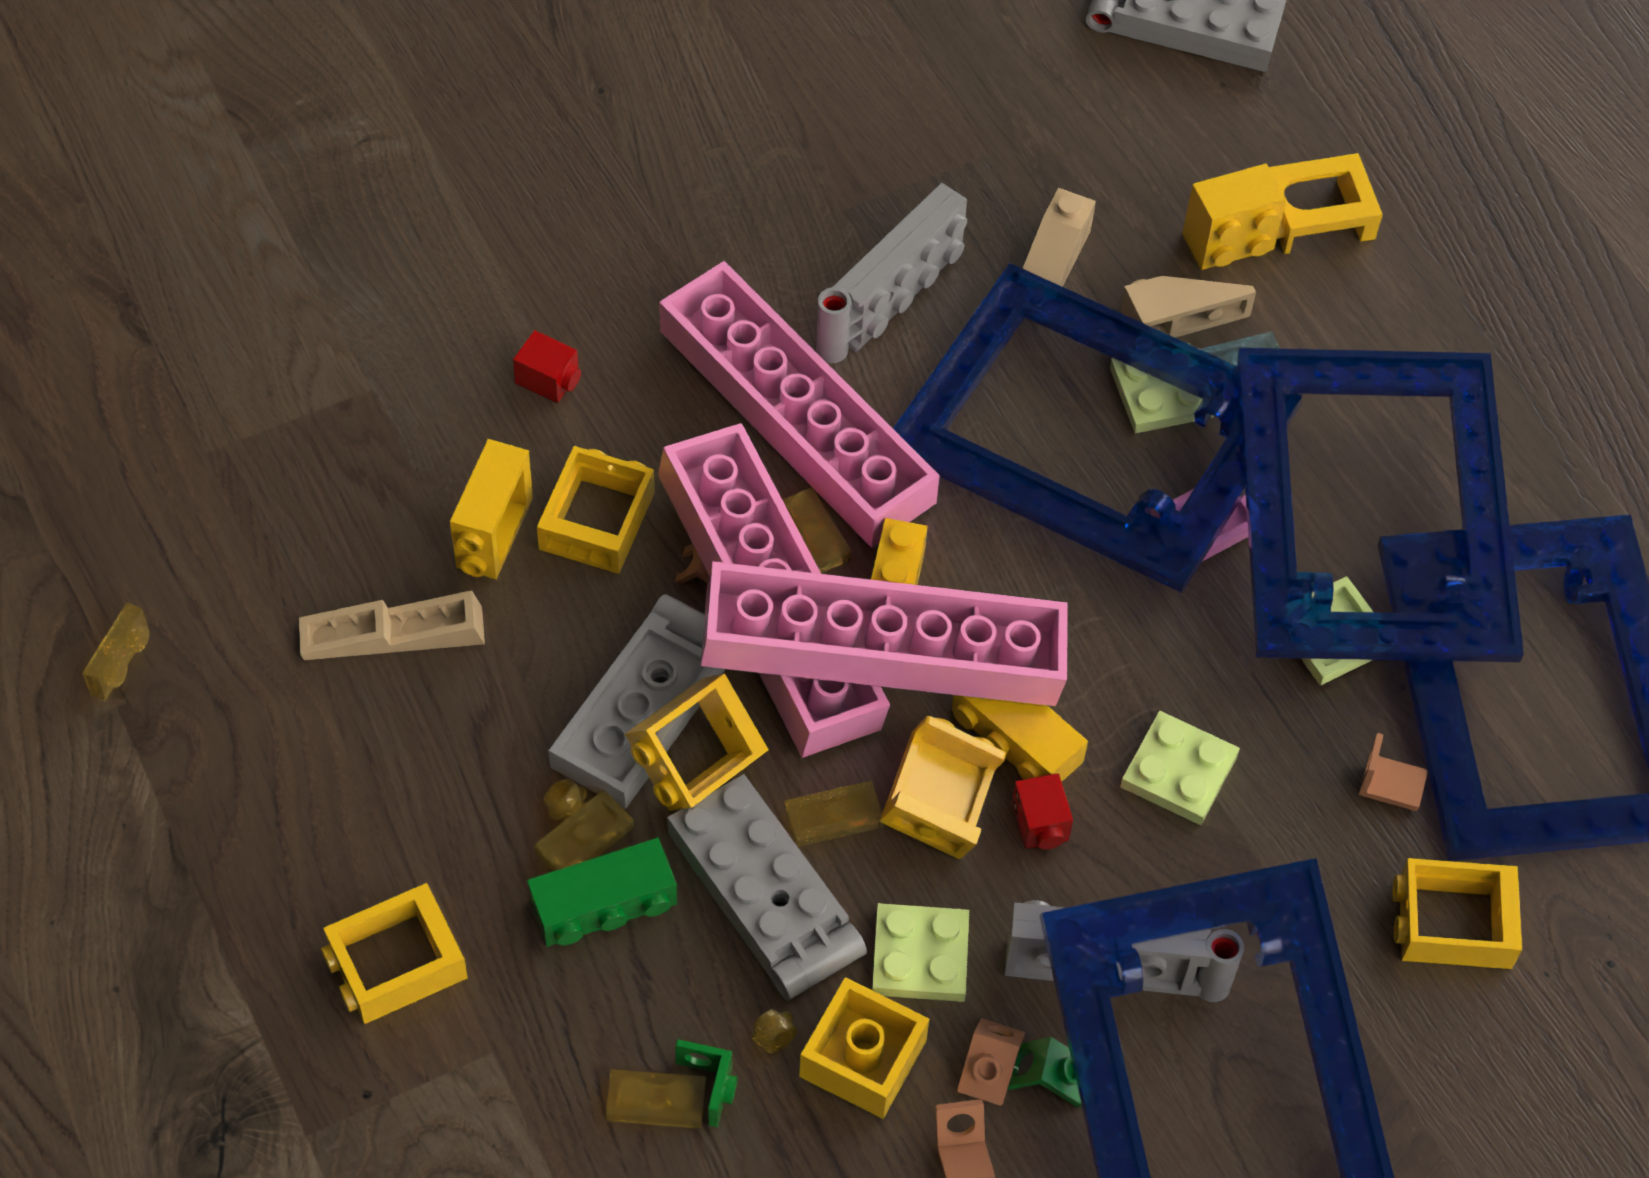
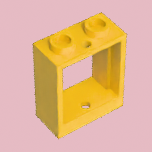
[450,439,533,580]
[537,446,655,574]
[624,673,769,811]
[1392,858,1522,969]
[320,883,468,1024]

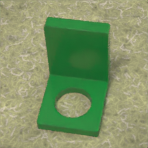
[1007,1037,1095,1108]
[675,1039,738,1127]

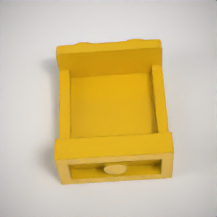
[879,716,1006,859]

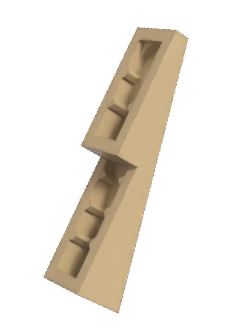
[299,590,485,660]

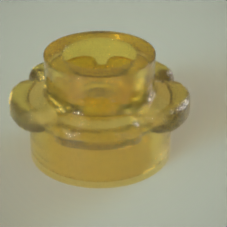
[544,778,587,820]
[752,1010,797,1053]

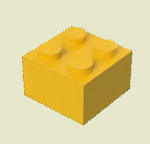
[1182,163,1287,270]
[799,977,930,1119]

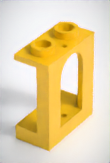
[1269,153,1383,254]

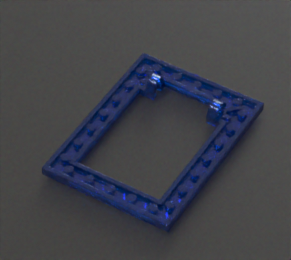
[893,263,1302,593]
[1237,348,1524,663]
[1377,514,1649,861]
[1039,858,1394,1178]

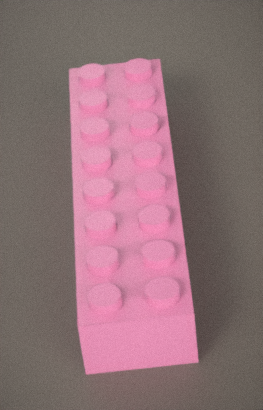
[659,261,940,548]
[658,423,890,758]
[701,561,1067,706]

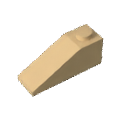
[1009,188,1096,318]
[1120,276,1256,348]

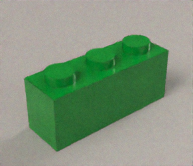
[527,837,677,947]

